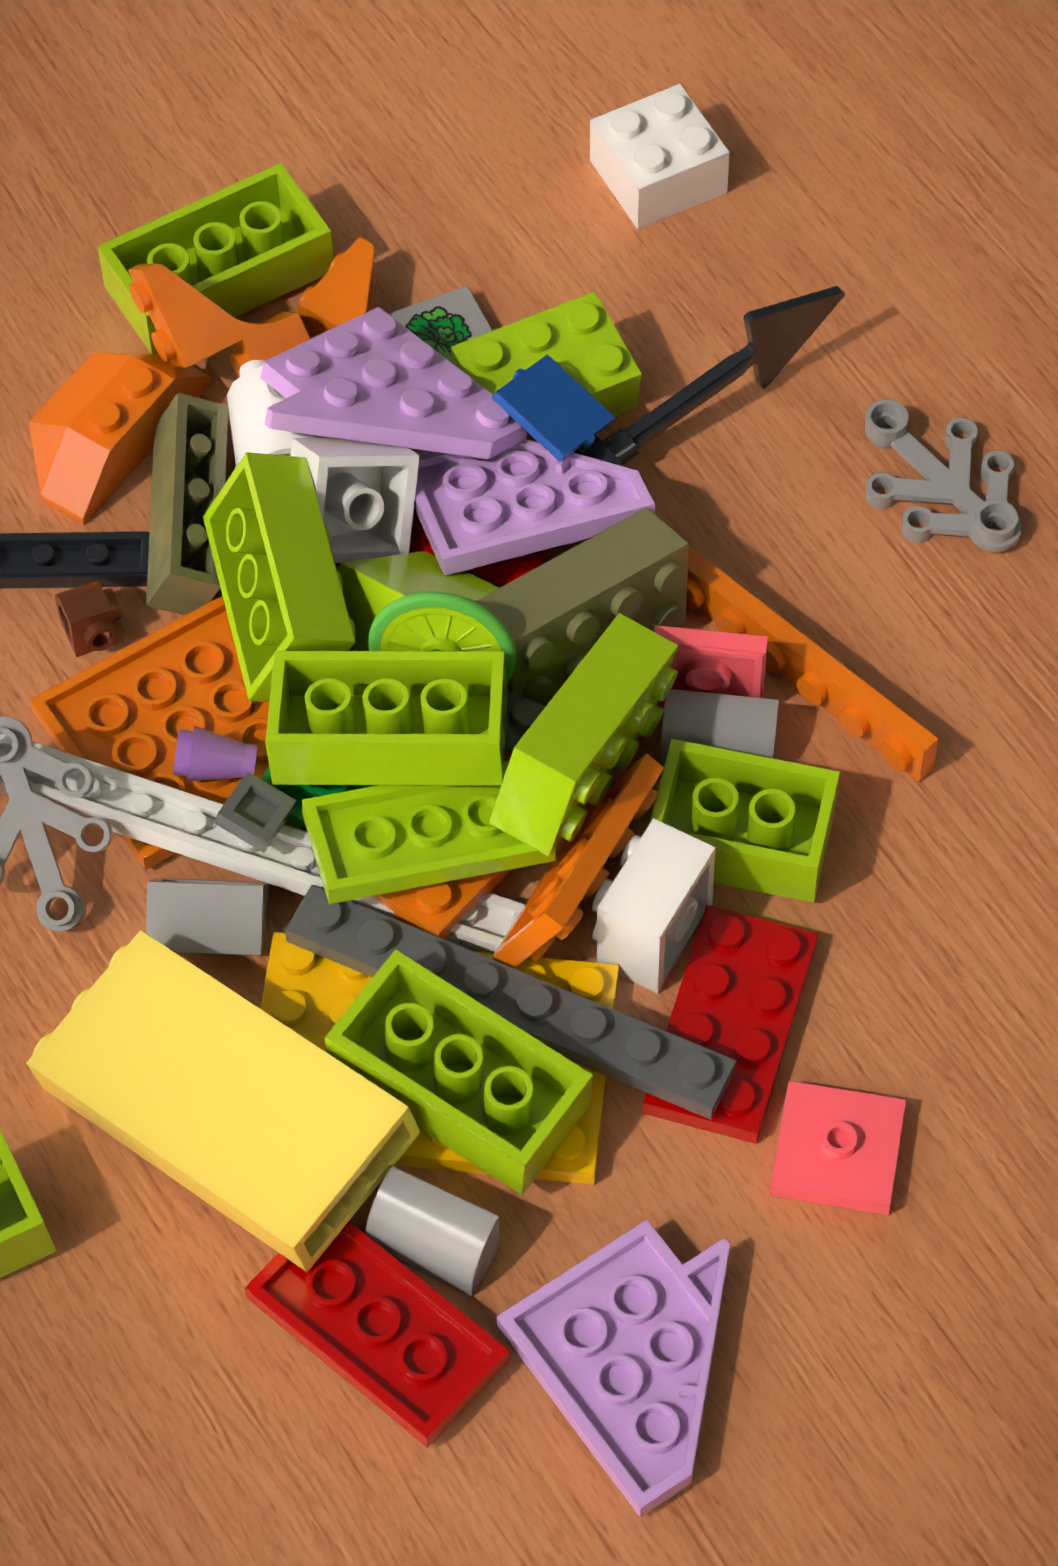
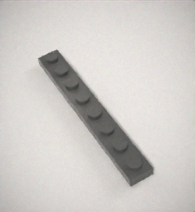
[285,885,737,1120]

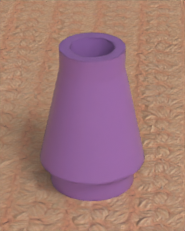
[173,725,257,782]

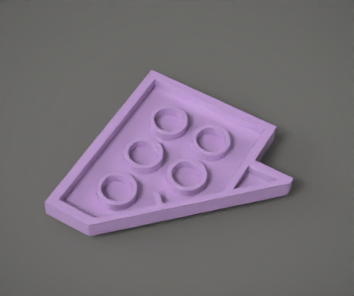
[261,307,527,459]
[414,439,656,576]
[497,1220,730,1518]

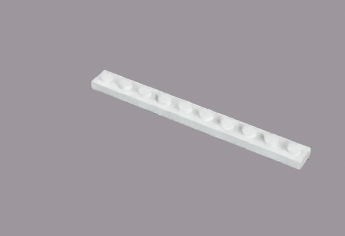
[0,734,525,954]

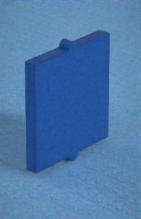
[492,354,615,462]

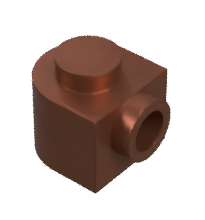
[55,581,122,657]

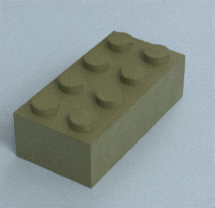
[476,508,689,705]

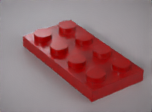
[642,905,818,1144]
[244,1221,510,1448]

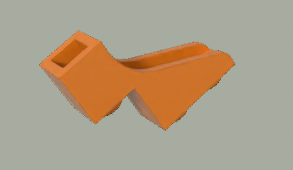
[298,237,377,339]
[128,264,310,377]

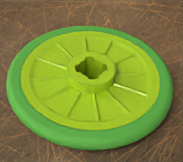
[368,591,516,683]

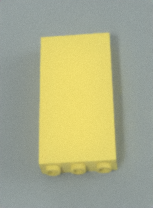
[26,930,421,1272]

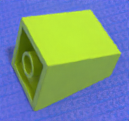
[336,551,499,651]

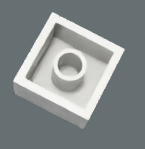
[590,84,729,230]
[291,438,420,563]
[592,818,716,994]

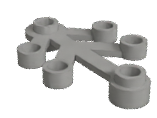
[864,399,1022,552]
[0,716,113,931]

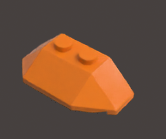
[29,352,212,525]

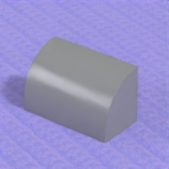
[659,689,779,776]
[146,878,269,955]
[365,1166,500,1296]

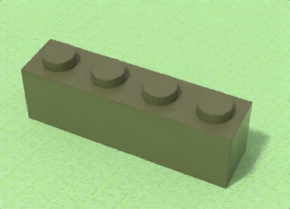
[146,392,228,615]

